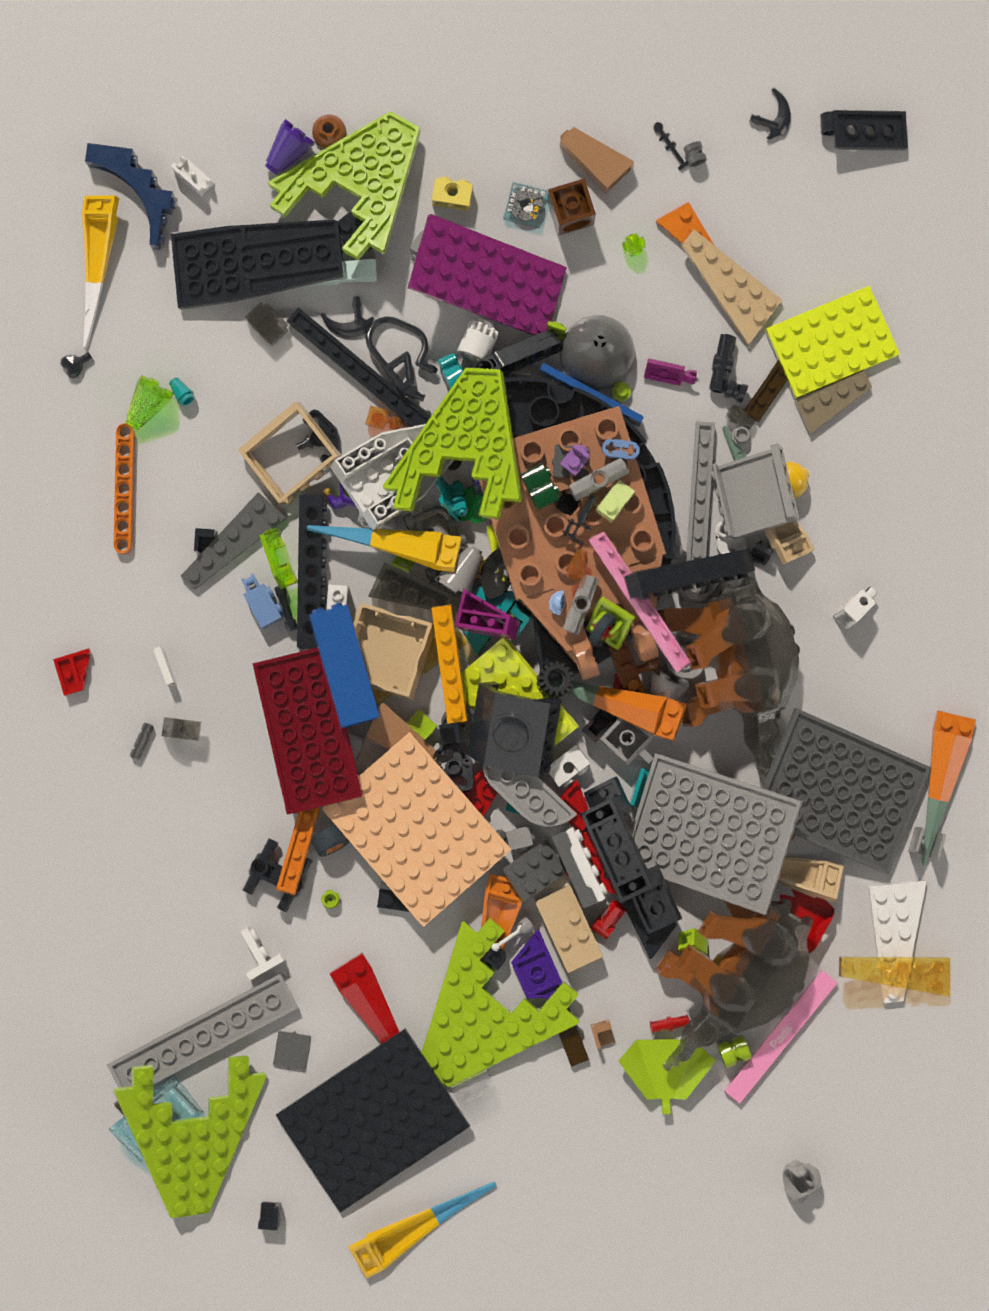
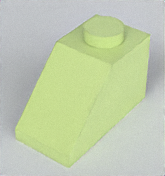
[596,480,635,523]

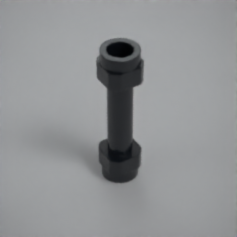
[274,585,297,632]

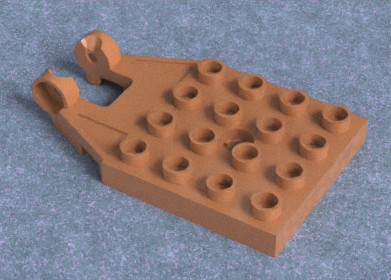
[473,406,666,680]

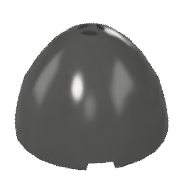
[560,315,635,390]

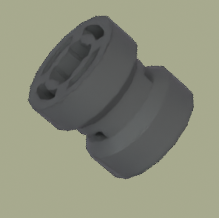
[683,141,707,167]

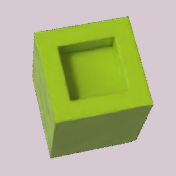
[678,928,708,955]

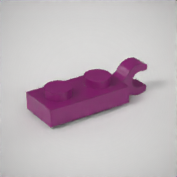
[643,358,697,386]

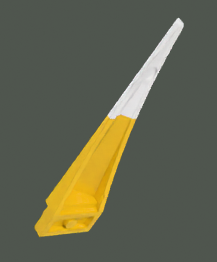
[82,195,119,349]

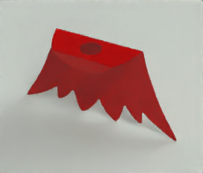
[764,888,835,954]

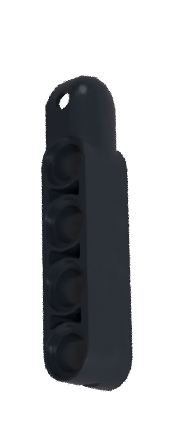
[475,329,563,376]

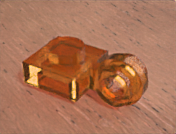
[365,406,403,430]

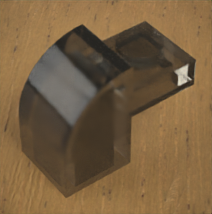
[161,717,202,741]

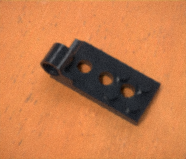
[820,110,908,150]

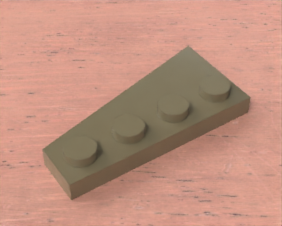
[794,370,872,435]

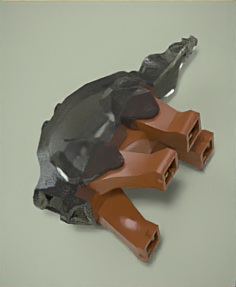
[657,576,800,784]
[656,899,813,1071]

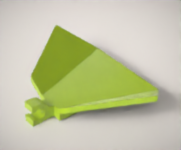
[618,1039,716,1114]

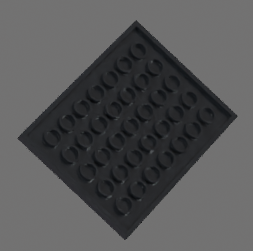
[276,1027,470,1213]

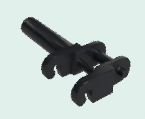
[561,494,597,545]

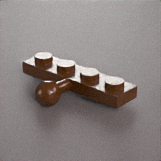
[607,639,660,694]

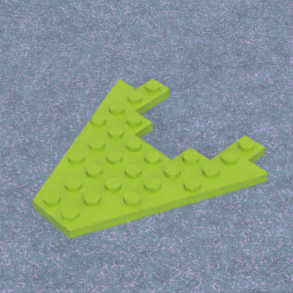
[268,111,421,261]
[382,368,522,519]
[422,918,580,1087]
[113,1055,266,1218]

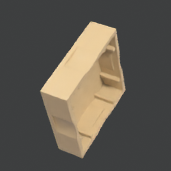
[353,603,435,700]

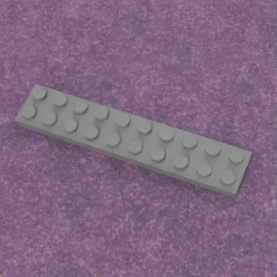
[107,973,298,1088]

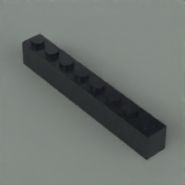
[624,549,756,601]

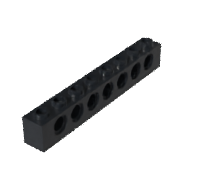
[297,495,327,649]

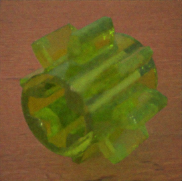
[622,233,646,257]

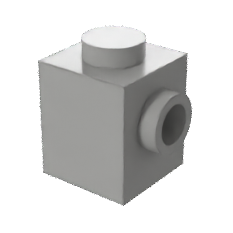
[506,826,536,852]

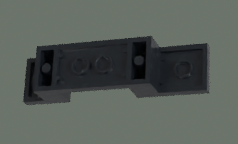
[580,776,683,934]

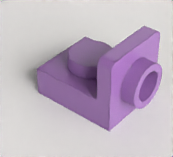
[560,444,590,476]

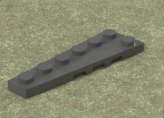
[181,492,286,590]

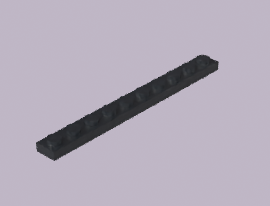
[286,307,431,427]

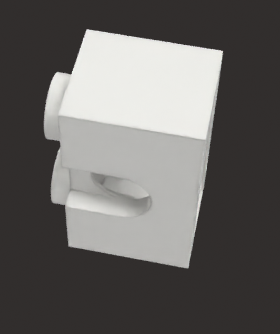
[548,745,590,788]

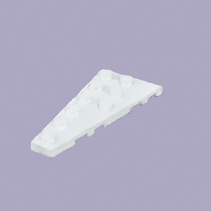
[868,880,927,1003]

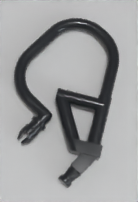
[365,316,438,402]

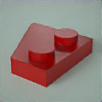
[53,648,91,696]
[560,780,589,832]

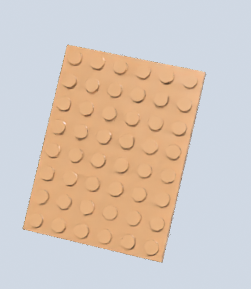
[322,732,512,927]

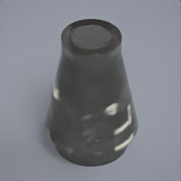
[726,405,755,430]

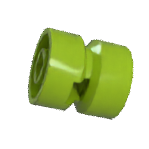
[717,1035,752,1068]

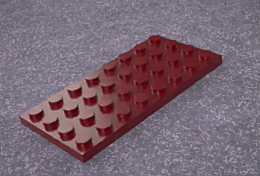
[252,648,363,815]

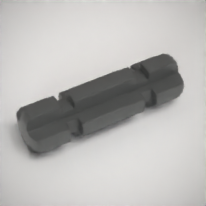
[130,723,154,760]

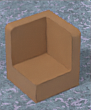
[590,1019,615,1049]

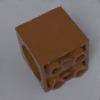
[547,178,596,236]

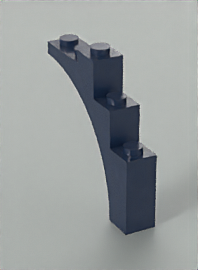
[85,143,177,251]

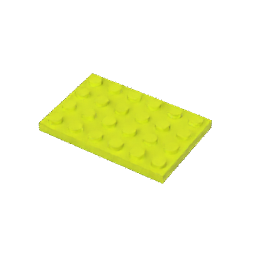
[765,285,900,399]
[462,637,579,746]

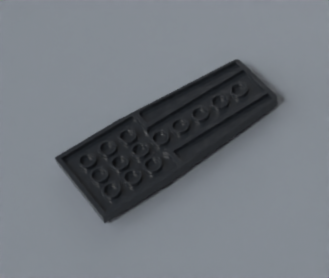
[171,219,345,310]

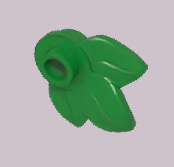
[459,486,488,524]

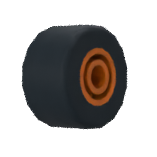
[311,825,349,857]

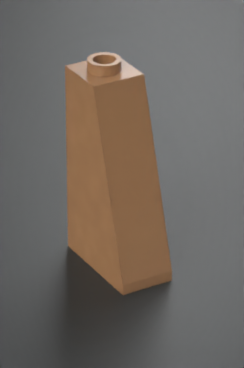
[559,127,634,193]
[365,703,438,761]

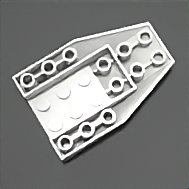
[331,424,454,531]

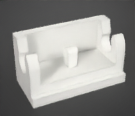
[171,156,214,197]

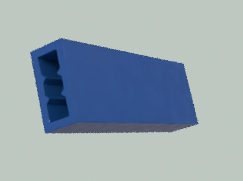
[309,603,380,729]

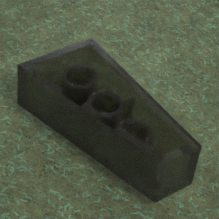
[368,562,455,610]

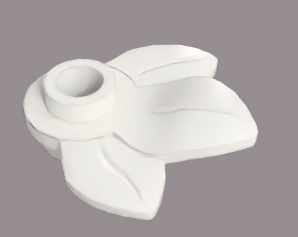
[715,521,747,554]

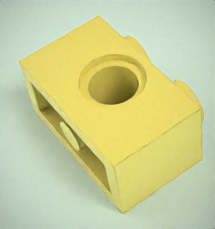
[432,177,473,211]

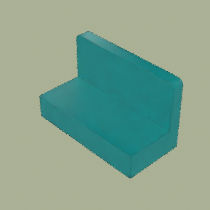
[511,602,532,637]
[629,768,650,808]

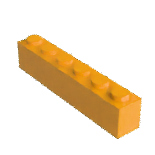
[431,604,468,723]

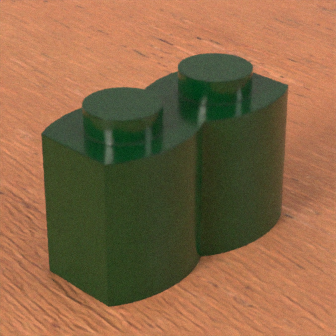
[520,464,561,511]

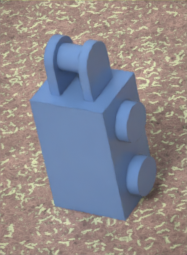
[241,574,284,629]

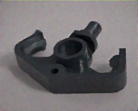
[296,409,339,462]
[436,743,474,793]

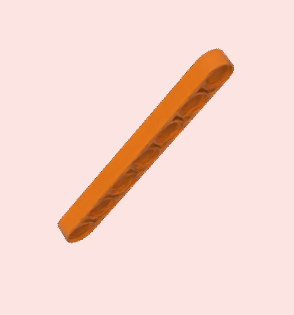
[113,423,135,555]

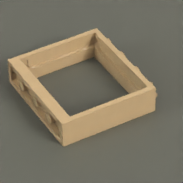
[238,401,342,504]

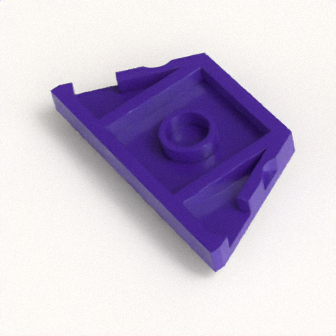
[511,930,563,999]

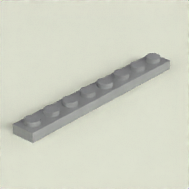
[686,421,715,561]

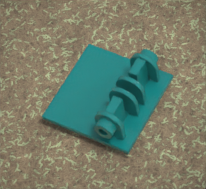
[436,476,468,521]

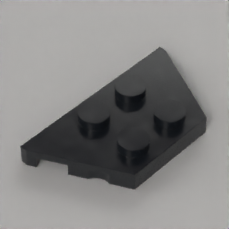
[622,899,677,959]

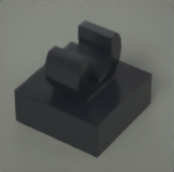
[750,540,774,566]

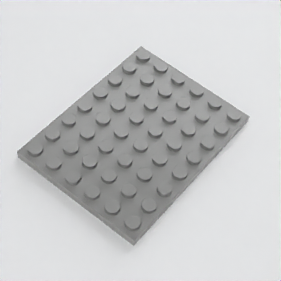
[631,753,803,915]

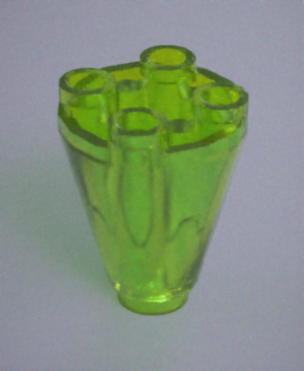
[125,375,174,430]

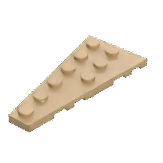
[681,230,782,346]

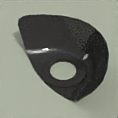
[480,548,510,599]

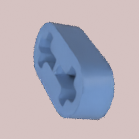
[602,439,639,461]

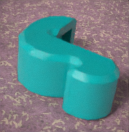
[437,353,463,389]

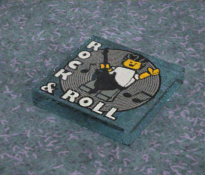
[503,182,548,229]

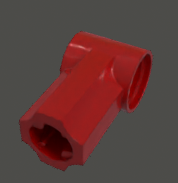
[590,900,627,940]

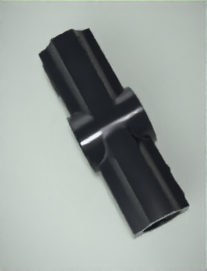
[709,334,736,394]

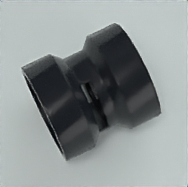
[724,379,749,403]

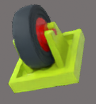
[586,597,635,650]

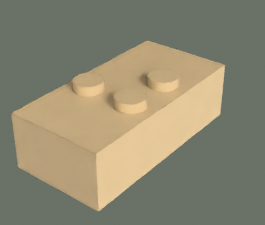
[535,884,603,973]

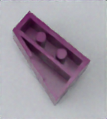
[455,589,520,640]

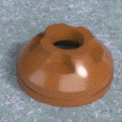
[312,114,346,149]

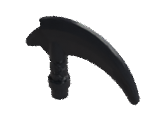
[749,88,791,140]
[321,296,374,337]

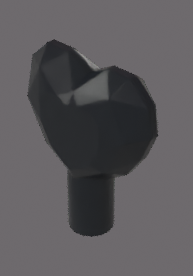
[60,352,92,379]

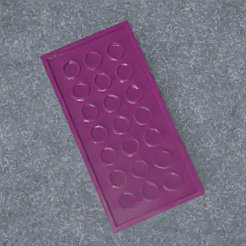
[407,214,567,336]

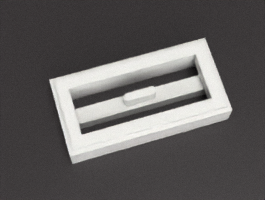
[153,647,176,686]

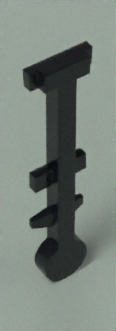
[653,122,689,171]

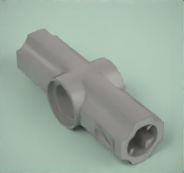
[569,458,629,501]
[563,574,599,635]

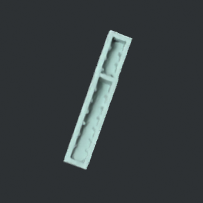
[312,259,377,285]

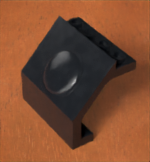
[468,682,562,778]

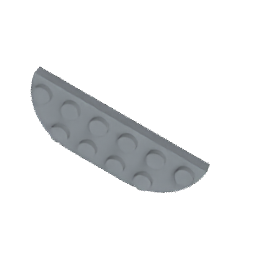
[483,766,578,827]

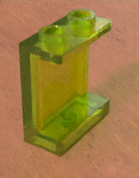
[259,529,298,589]

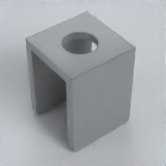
[908,827,946,859]

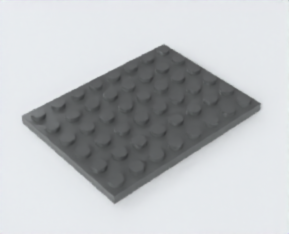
[762,708,931,875]

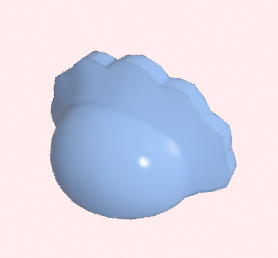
[549,591,565,615]

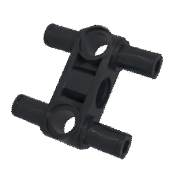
[242,838,313,913]

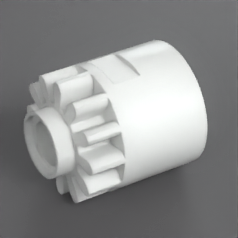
[457,319,499,364]

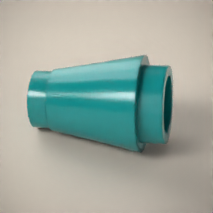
[169,377,195,406]

